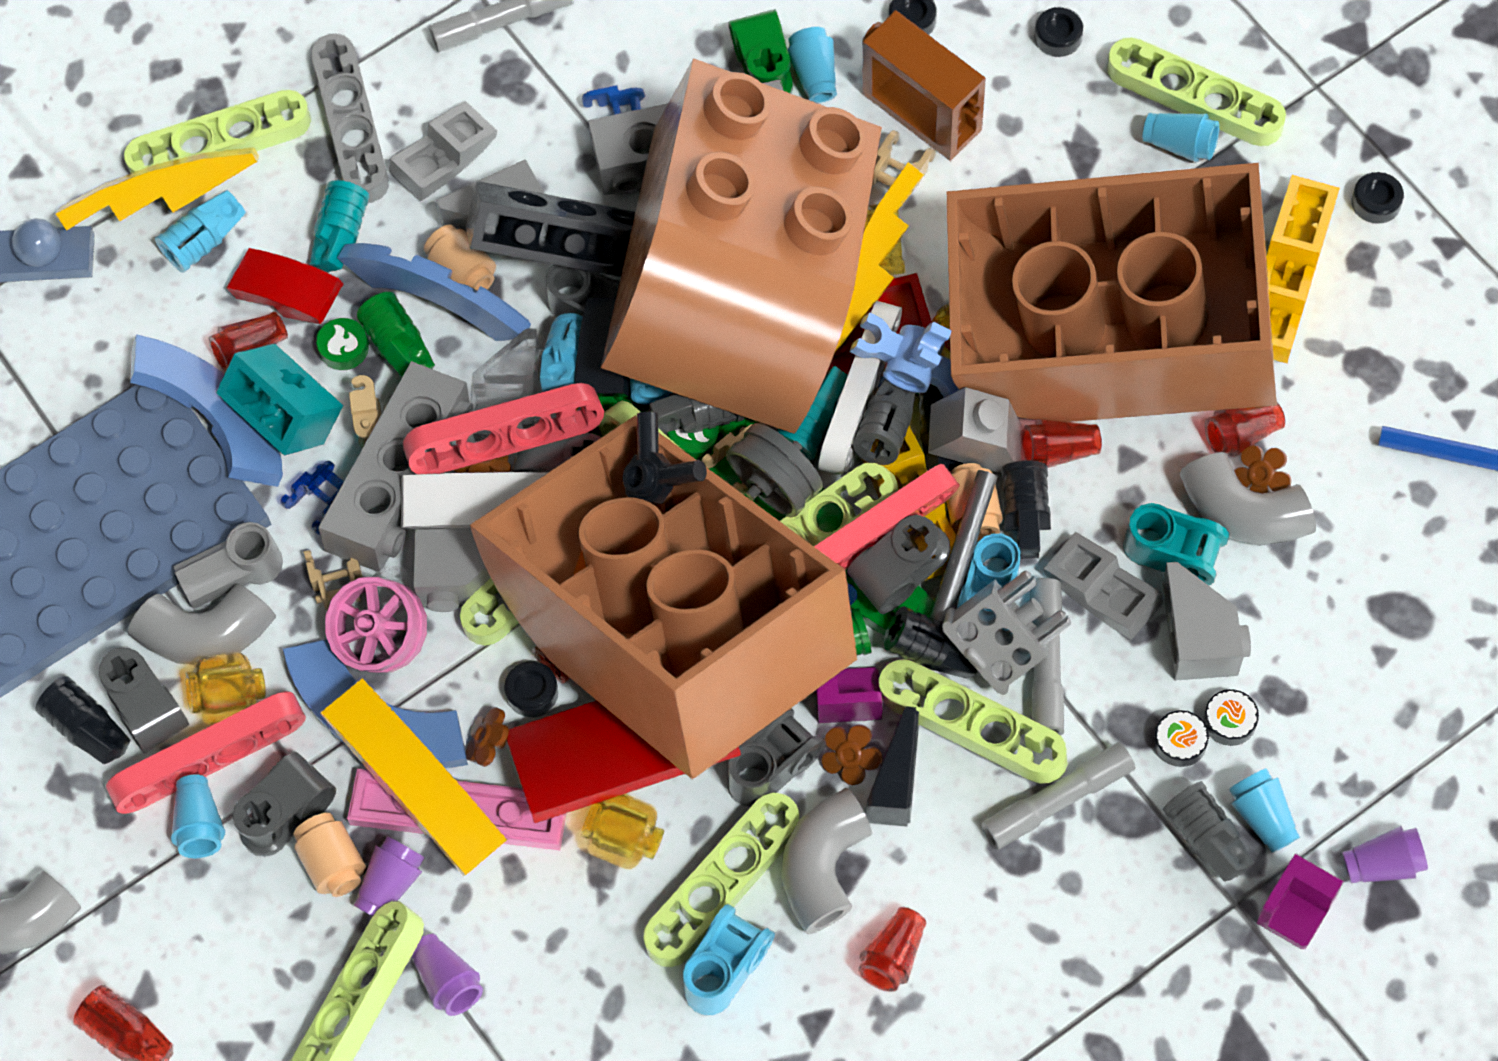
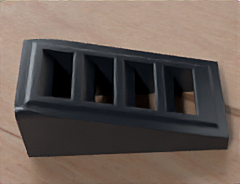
[866,706,919,827]

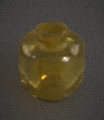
[185,652,266,725]
[580,794,664,870]

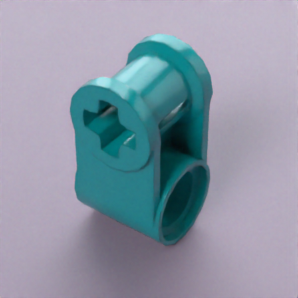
[1123,503,1230,585]

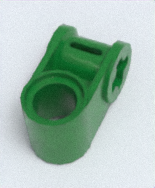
[728,9,793,94]

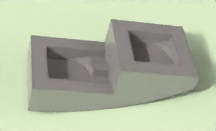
[389,101,497,201]
[1043,532,1163,640]

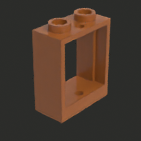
[862,10,986,161]

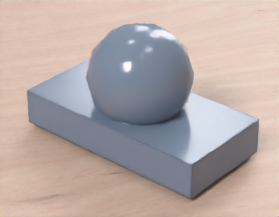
[0,218,95,282]

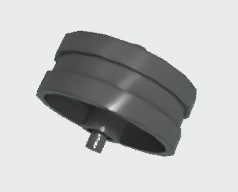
[726,423,823,518]

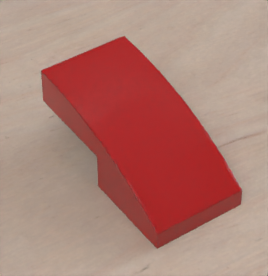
[226,248,344,324]

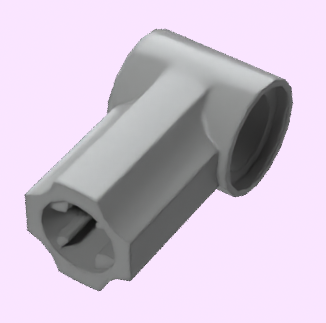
[173,522,283,609]

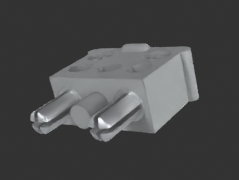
[942,570,1071,695]

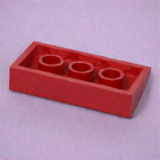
[507,700,741,824]

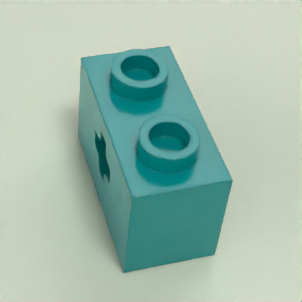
[216,344,344,456]

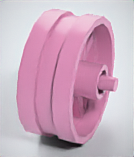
[325,577,427,673]

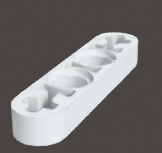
[818,301,902,476]

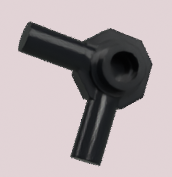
[622,412,707,505]

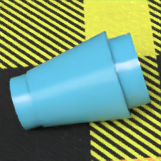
[787,27,837,103]
[1143,113,1219,162]
[1229,768,1300,853]
[171,774,225,858]

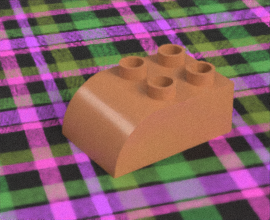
[601,58,882,434]
[946,163,1277,422]
[470,415,857,780]

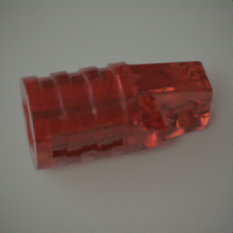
[73,985,174,1061]

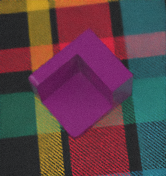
[817,667,882,724]
[1256,854,1344,950]

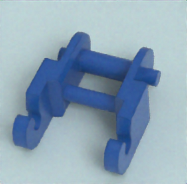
[582,85,645,138]

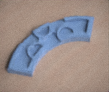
[337,243,531,341]
[130,334,283,487]
[283,639,468,768]

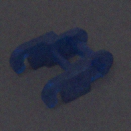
[280,460,344,535]

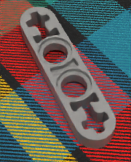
[312,33,389,203]

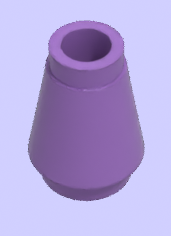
[1342,826,1428,884]
[353,836,425,916]
[411,934,483,1016]

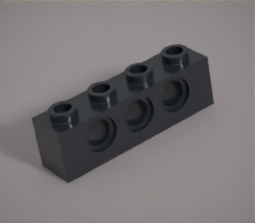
[466,181,636,277]

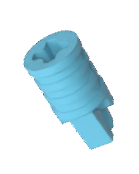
[155,190,246,273]
[540,313,583,392]

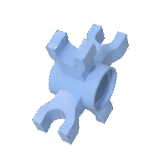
[849,312,959,398]

